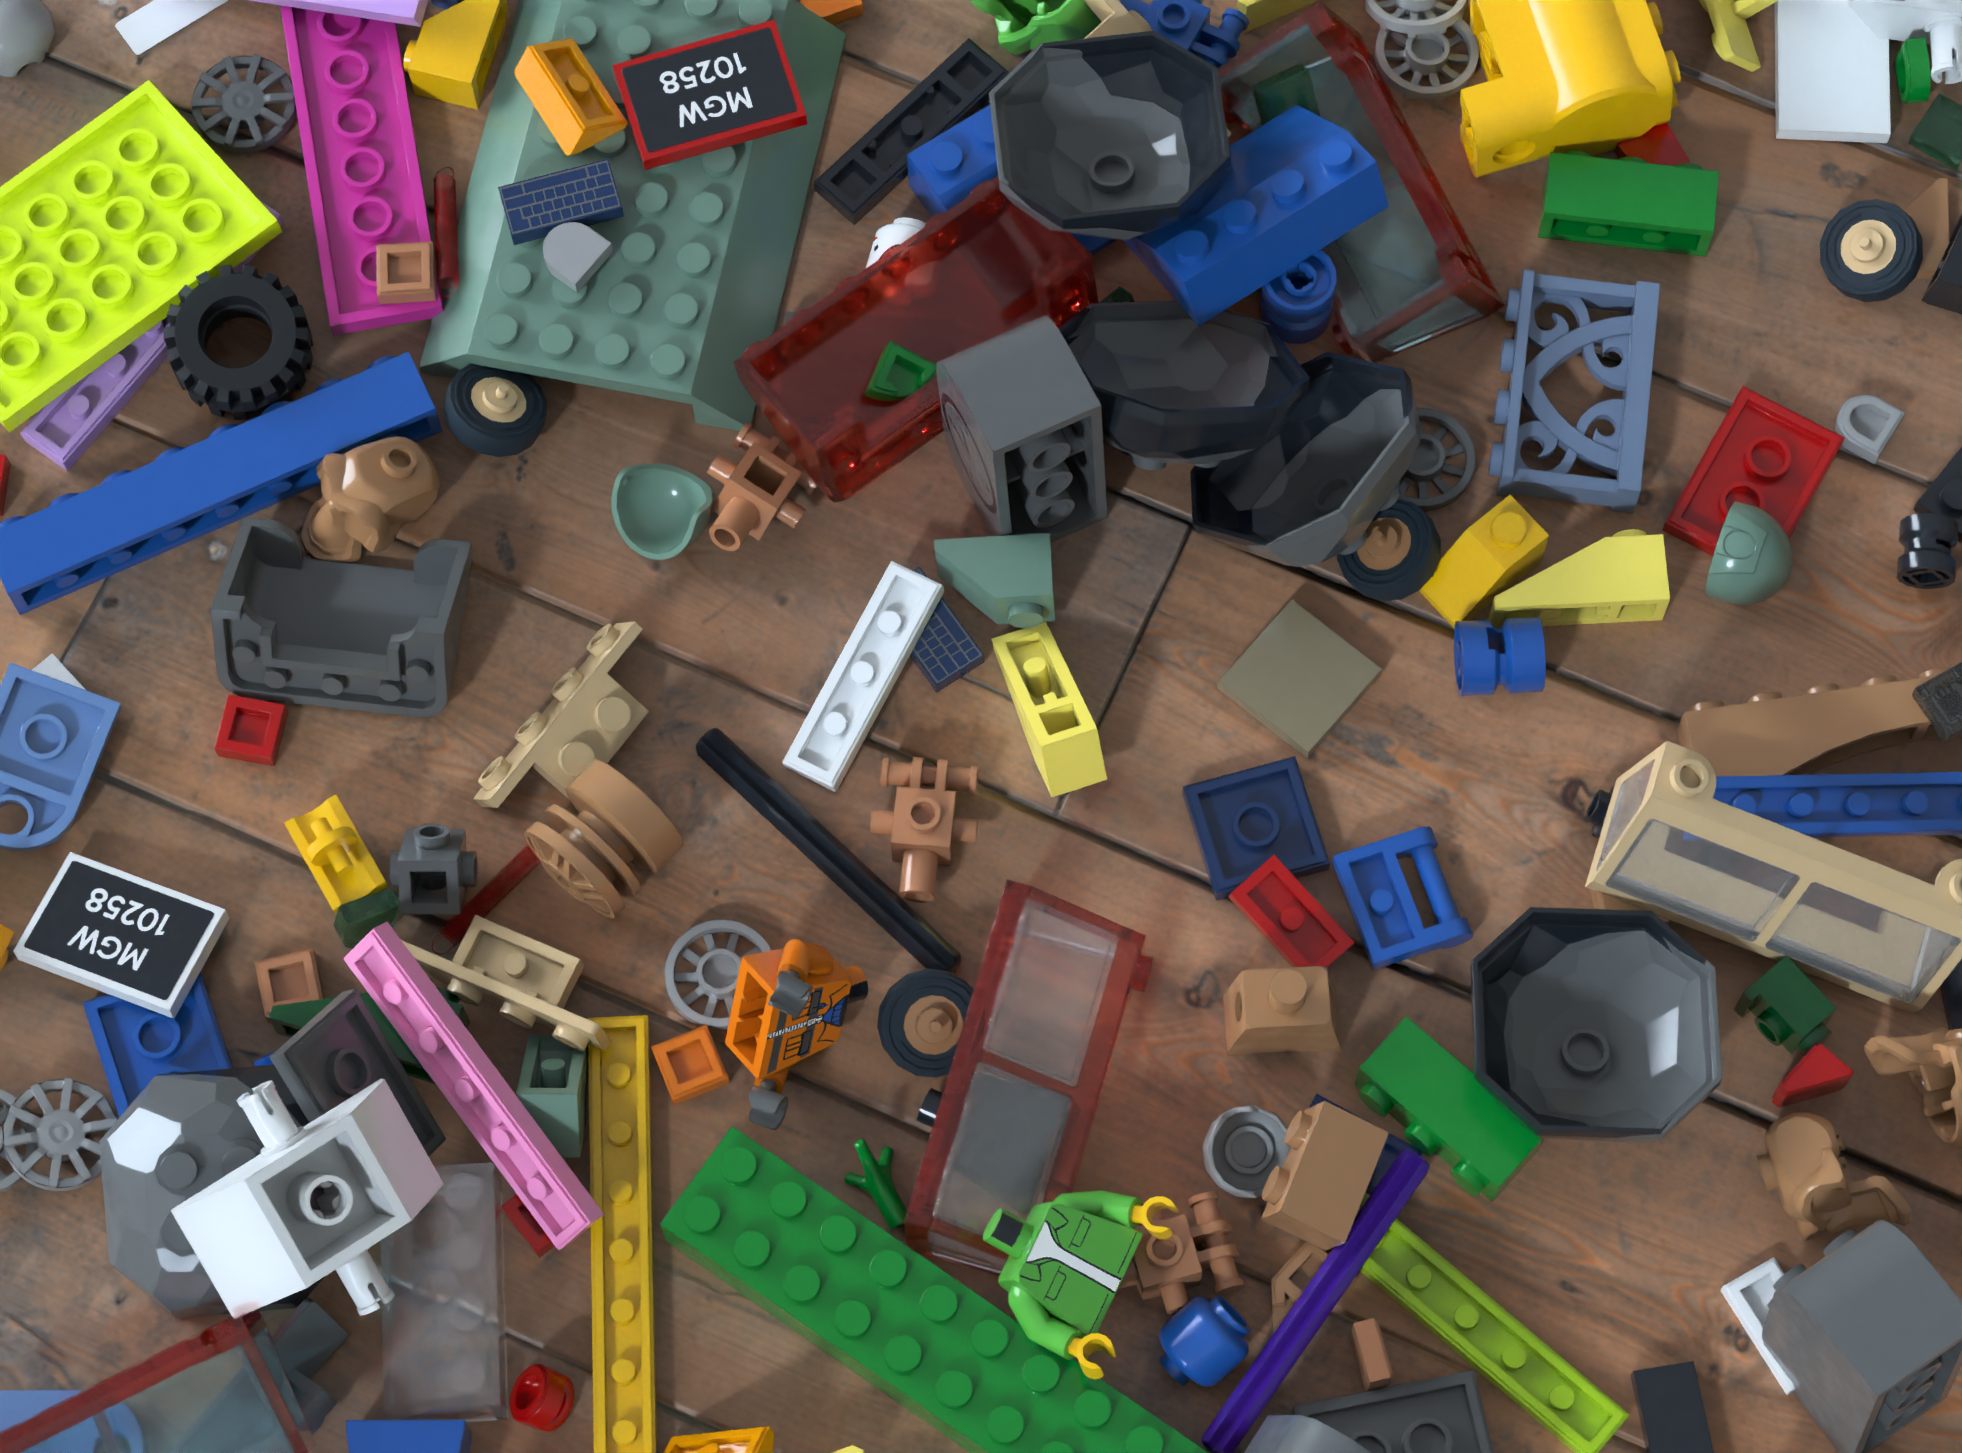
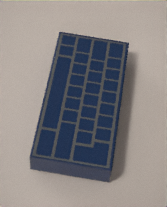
[498,159,624,245]
[871,566,985,693]

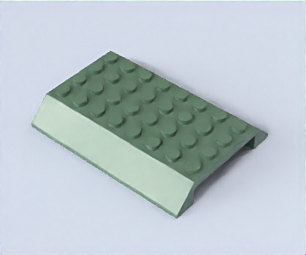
[419,0,846,431]

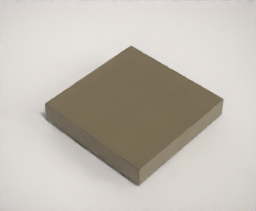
[1217,599,1382,759]

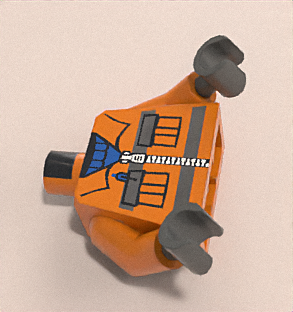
[725,938,868,1130]

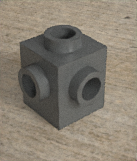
[390,824,478,914]

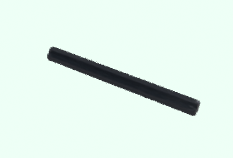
[695,728,961,973]

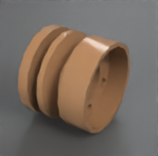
[523,760,684,919]

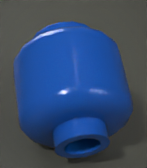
[1159,1295,1251,1388]

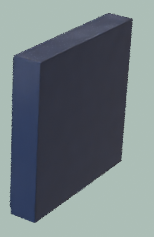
[1182,756,1330,900]

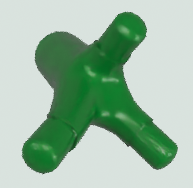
[844,1139,912,1231]

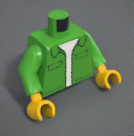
[983,1190,1179,1380]

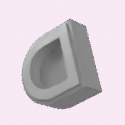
[543,222,613,293]
[1835,395,1906,465]

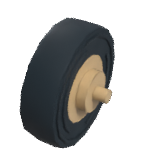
[1820,199,1923,302]
[444,364,547,457]

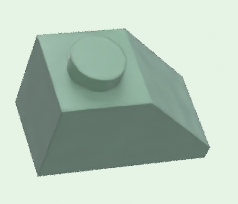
[934,533,1055,628]
[516,1034,588,1159]

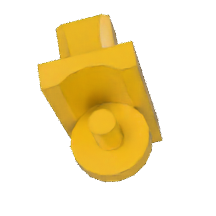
[284,795,388,915]

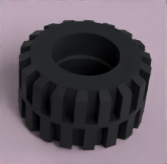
[164,265,313,420]

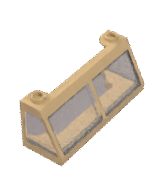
[1585,741,1962,1014]

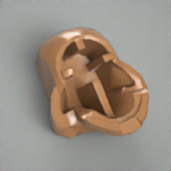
[301,436,440,563]
[1864,1026,1962,1149]
[1756,1112,1912,1241]

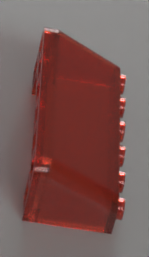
[734,176,1099,502]

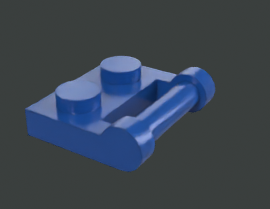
[1332,826,1474,970]

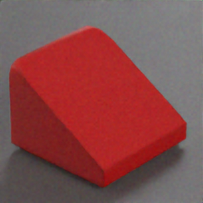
[1772,1043,1853,1108]

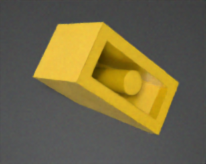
[403,0,510,110]
[1419,495,1549,628]

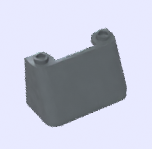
[210,517,473,717]

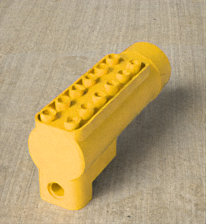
[1460,0,1681,178]

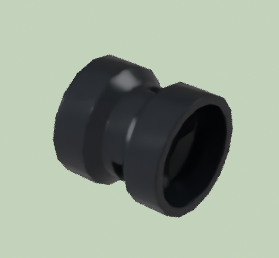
[1897,513,1958,589]

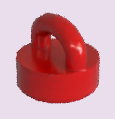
[510,1364,574,1432]

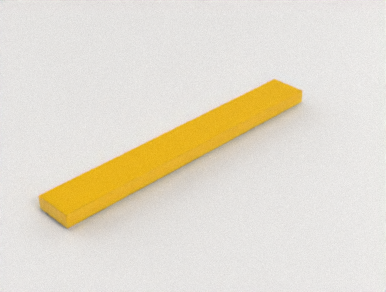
[588,1015,657,1453]

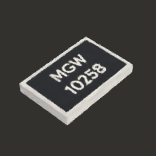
[13,852,230,1019]

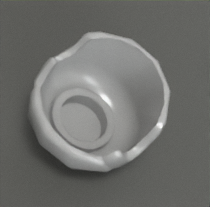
[0,0,55,77]
[1202,1105,1290,1198]

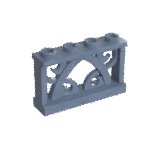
[1488,269,1660,514]

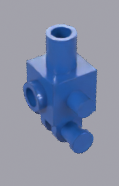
[1119,0,1250,77]

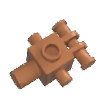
[707,421,826,551]
[870,757,978,902]
[1118,1191,1245,1314]

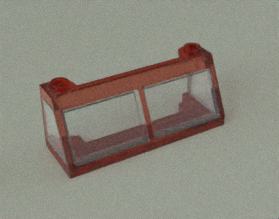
[904,879,1153,1276]

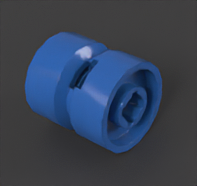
[1259,250,1337,344]
[1454,617,1546,696]

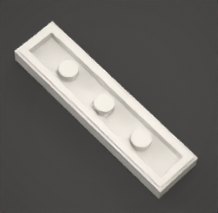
[782,561,945,792]

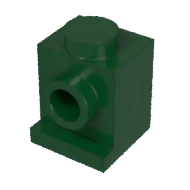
[1734,955,1837,1056]

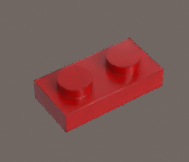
[1228,855,1355,967]

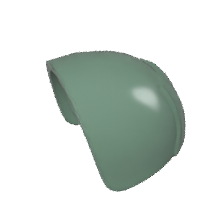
[611,463,713,560]
[1705,501,1793,605]

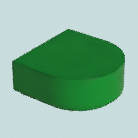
[1893,38,1931,104]

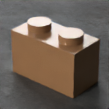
[1261,1101,1389,1251]

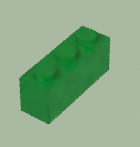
[1538,150,1719,257]
[1355,1017,1544,1202]

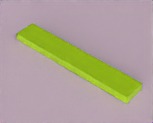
[1357,1192,1629,1453]

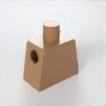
[1223,966,1341,1056]

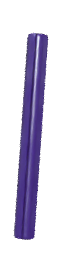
[1202,1149,1429,1453]

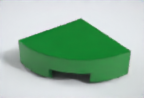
[864,340,937,401]

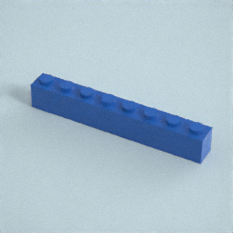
[0,352,442,615]

